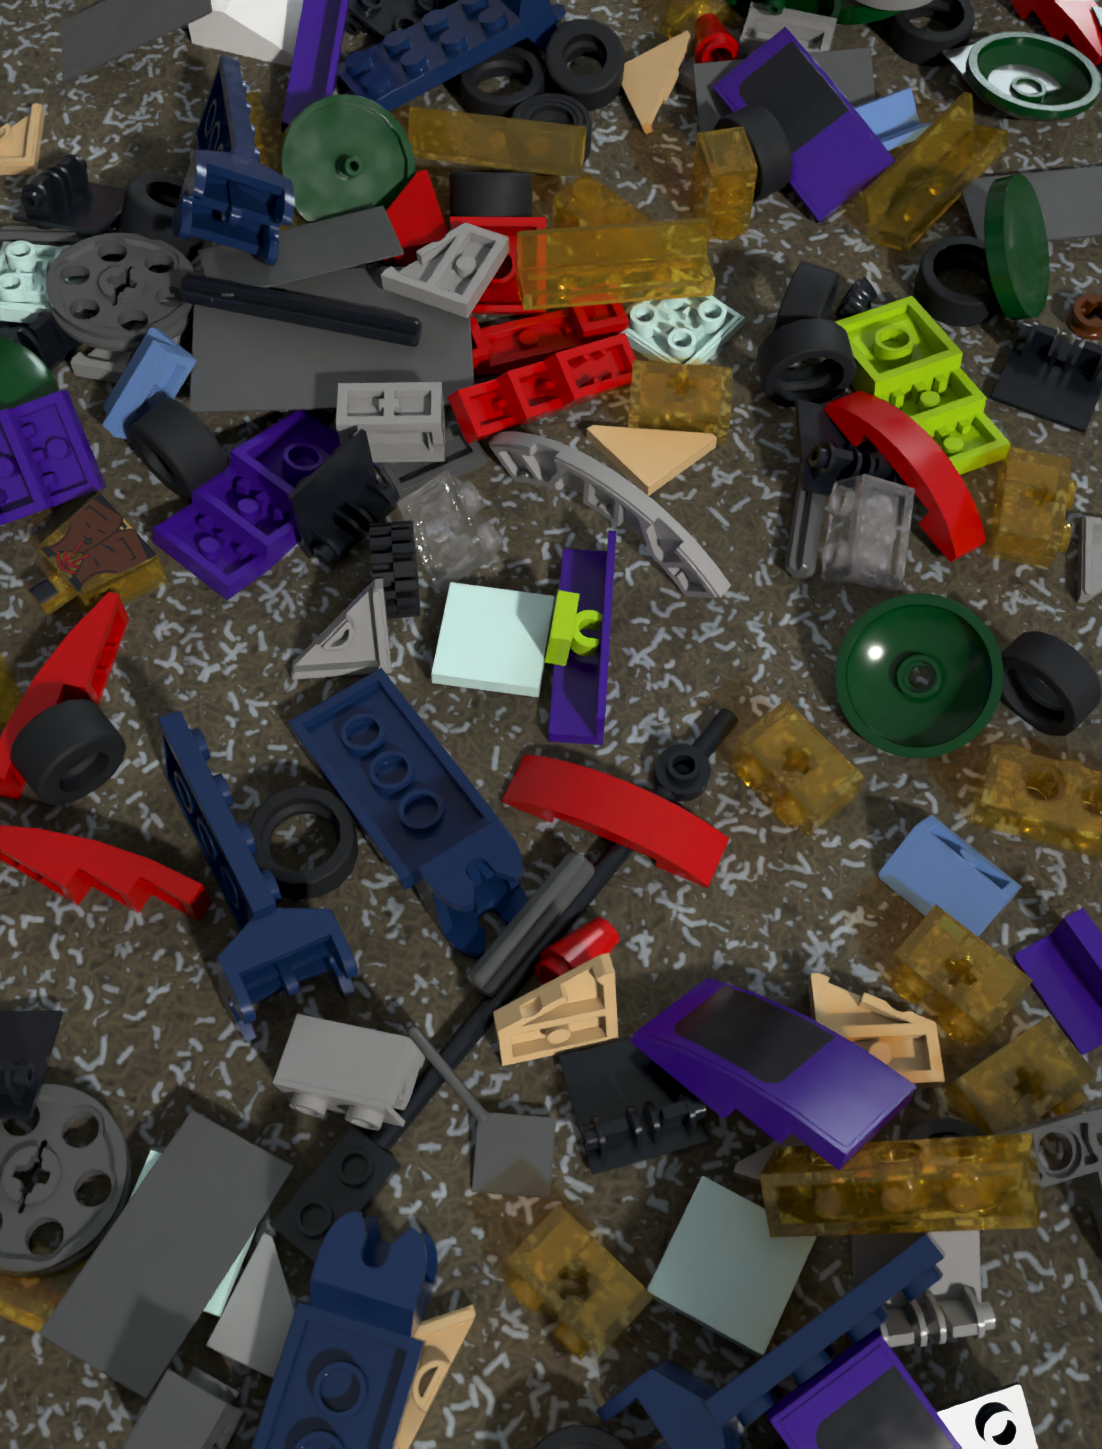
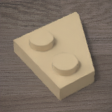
[493,953,619,1066]

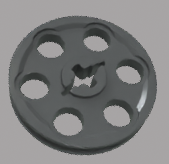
[46,233,195,352]
[0,1084,132,1278]

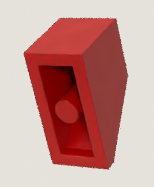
[382,170,448,267]

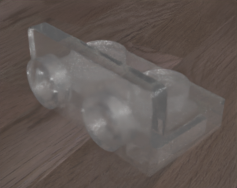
[397,470,506,591]
[821,474,915,592]

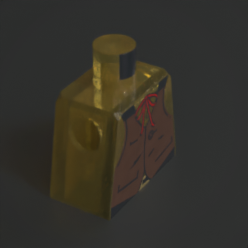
[28,492,167,616]

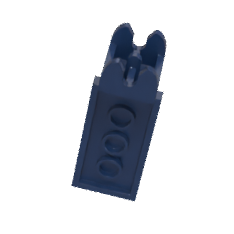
[337,0,573,112]
[172,55,295,266]
[288,668,528,959]
[158,710,359,1043]
[251,1211,438,1449]
[596,1232,946,1449]

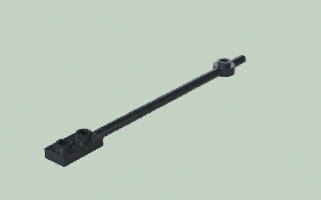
[270,708,738,1264]

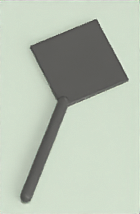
[407,1025,556,1198]

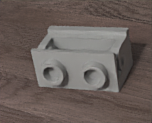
[737,2,837,60]
[336,382,445,463]
[272,1014,425,1130]

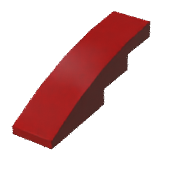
[1010,0,1102,66]
[447,333,644,444]
[0,592,129,800]
[0,825,212,922]

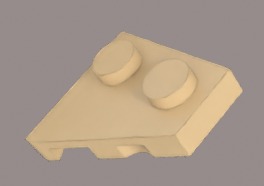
[807,973,945,1089]

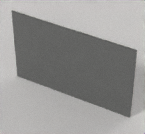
[190,267,474,413]

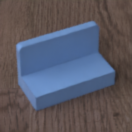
[854,87,939,151]
[102,327,197,440]
[878,815,1022,948]

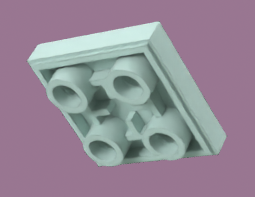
[0,240,89,324]
[618,268,745,383]
[431,582,555,697]
[645,1176,817,1358]

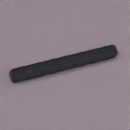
[179,274,422,347]

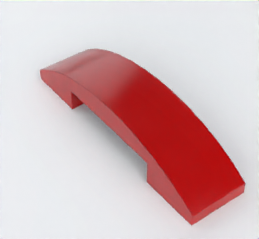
[470,285,629,375]
[823,390,986,563]
[502,754,729,888]

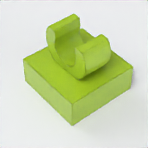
[544,590,603,666]

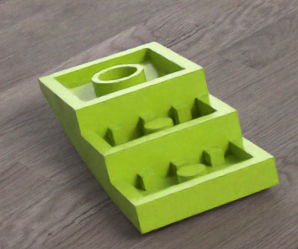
[835,296,1011,475]

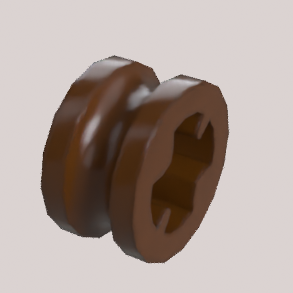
[1067,294,1102,340]

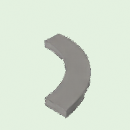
[489,431,731,598]

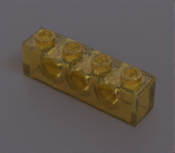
[968,743,1102,859]
[760,1133,1043,1238]

